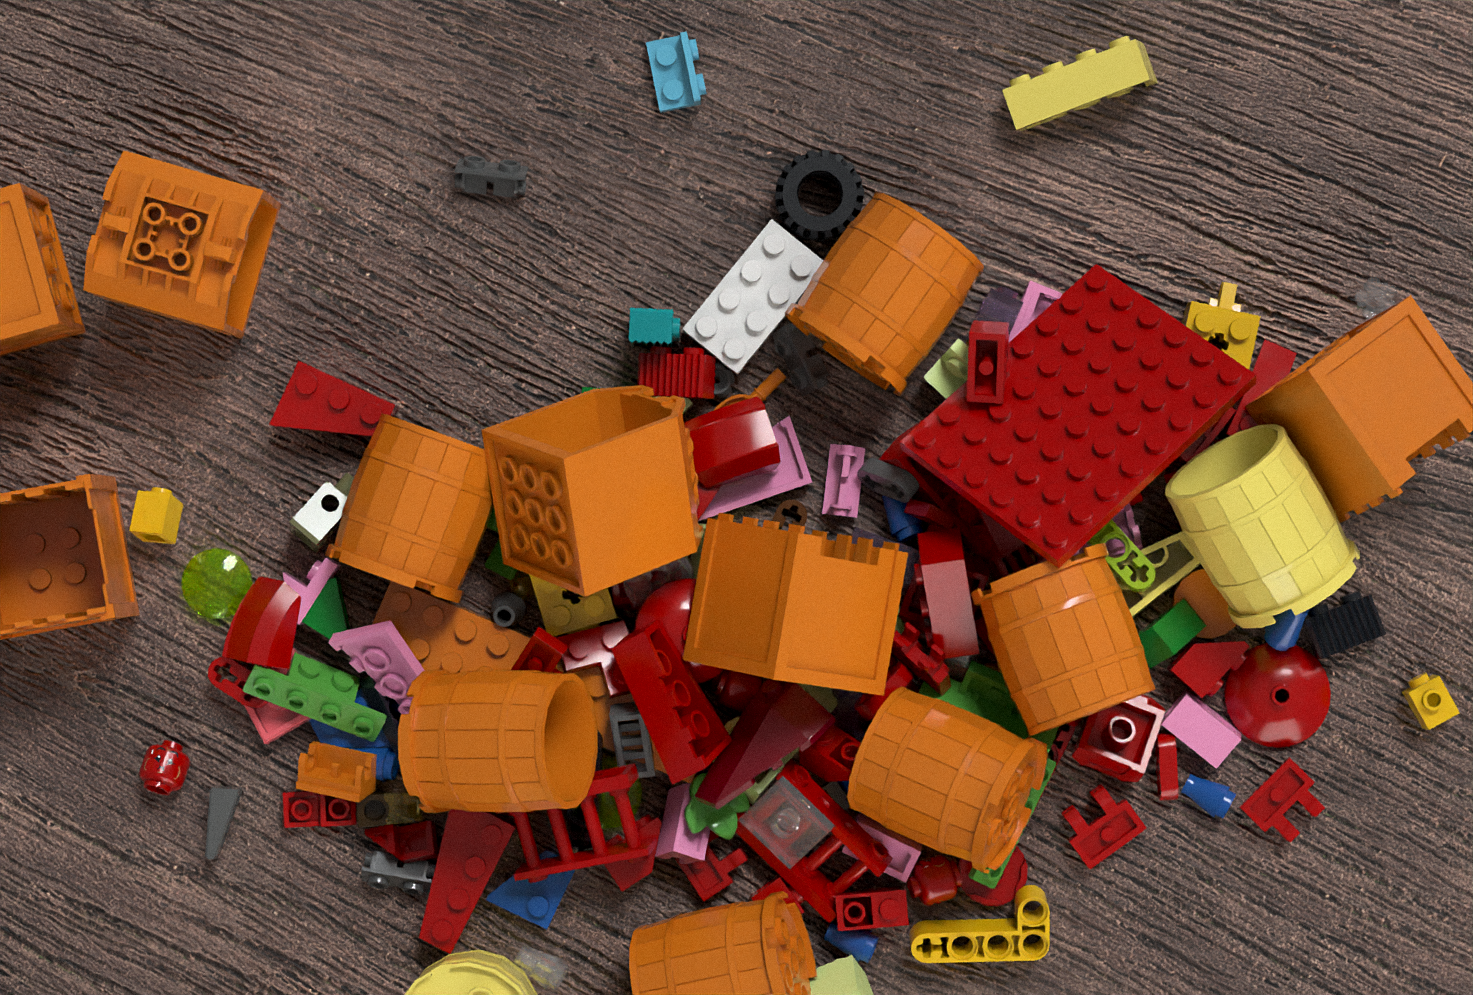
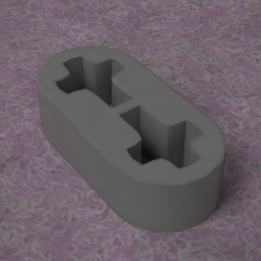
[857,458,920,503]

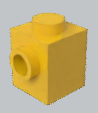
[129,487,183,544]
[1402,672,1460,730]

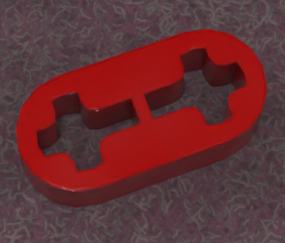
[208,657,268,709]
[854,662,913,721]
[1155,733,1178,801]

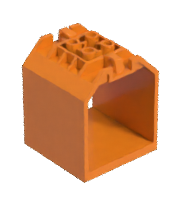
[83,151,281,339]
[481,385,704,597]

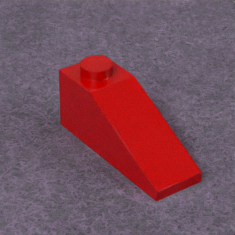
[1221,339,1297,438]

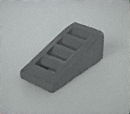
[609,702,656,778]
[205,786,242,859]

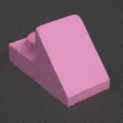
[283,558,341,625]

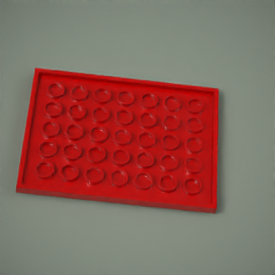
[899,264,1257,569]

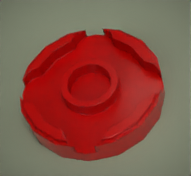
[958,846,1028,906]

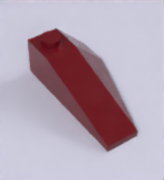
[695,679,836,810]

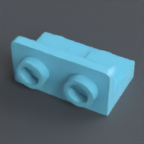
[646,31,707,113]

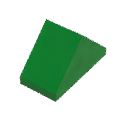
[302,577,351,639]
[1138,598,1206,668]

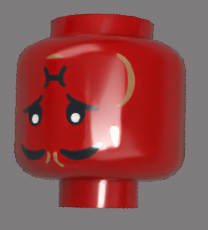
[138,740,191,796]
[907,855,962,906]

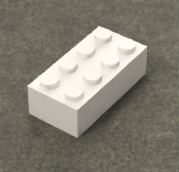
[682,219,823,376]

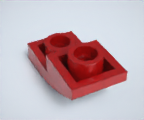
[281,791,356,828]

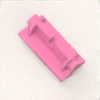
[822,444,865,518]

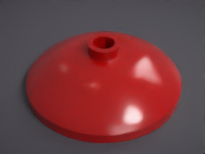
[634,578,724,684]
[1224,643,1331,748]

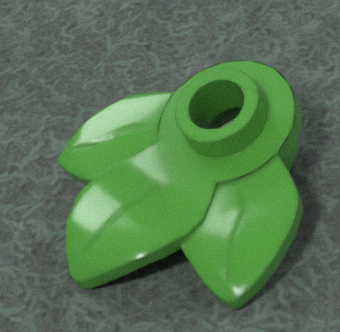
[685,773,749,840]

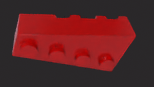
[611,619,733,785]
[419,809,516,954]

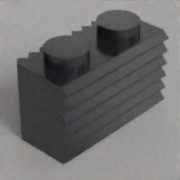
[1303,590,1386,659]

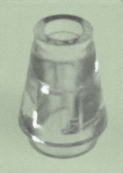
[514,945,569,991]

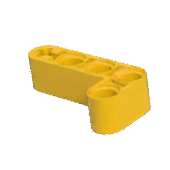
[909,885,1050,963]

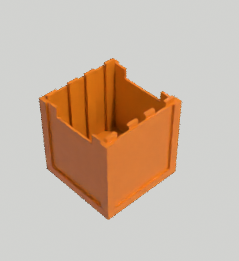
[0,183,86,357]
[1245,295,1473,523]
[0,474,140,640]
[683,513,908,696]

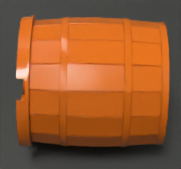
[785,192,984,396]
[325,413,494,603]
[970,543,1156,737]
[398,670,598,813]
[847,686,1048,874]
[629,891,817,995]

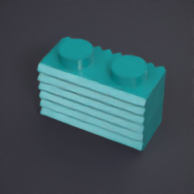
[629,308,681,348]

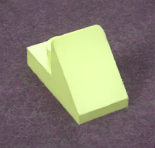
[924,338,969,399]

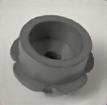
[714,363,734,397]

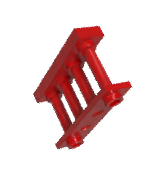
[736,759,893,923]
[496,763,657,883]

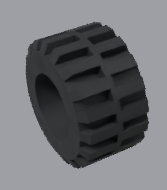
[775,150,864,242]

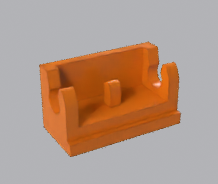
[296,741,377,803]

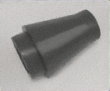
[491,592,526,627]

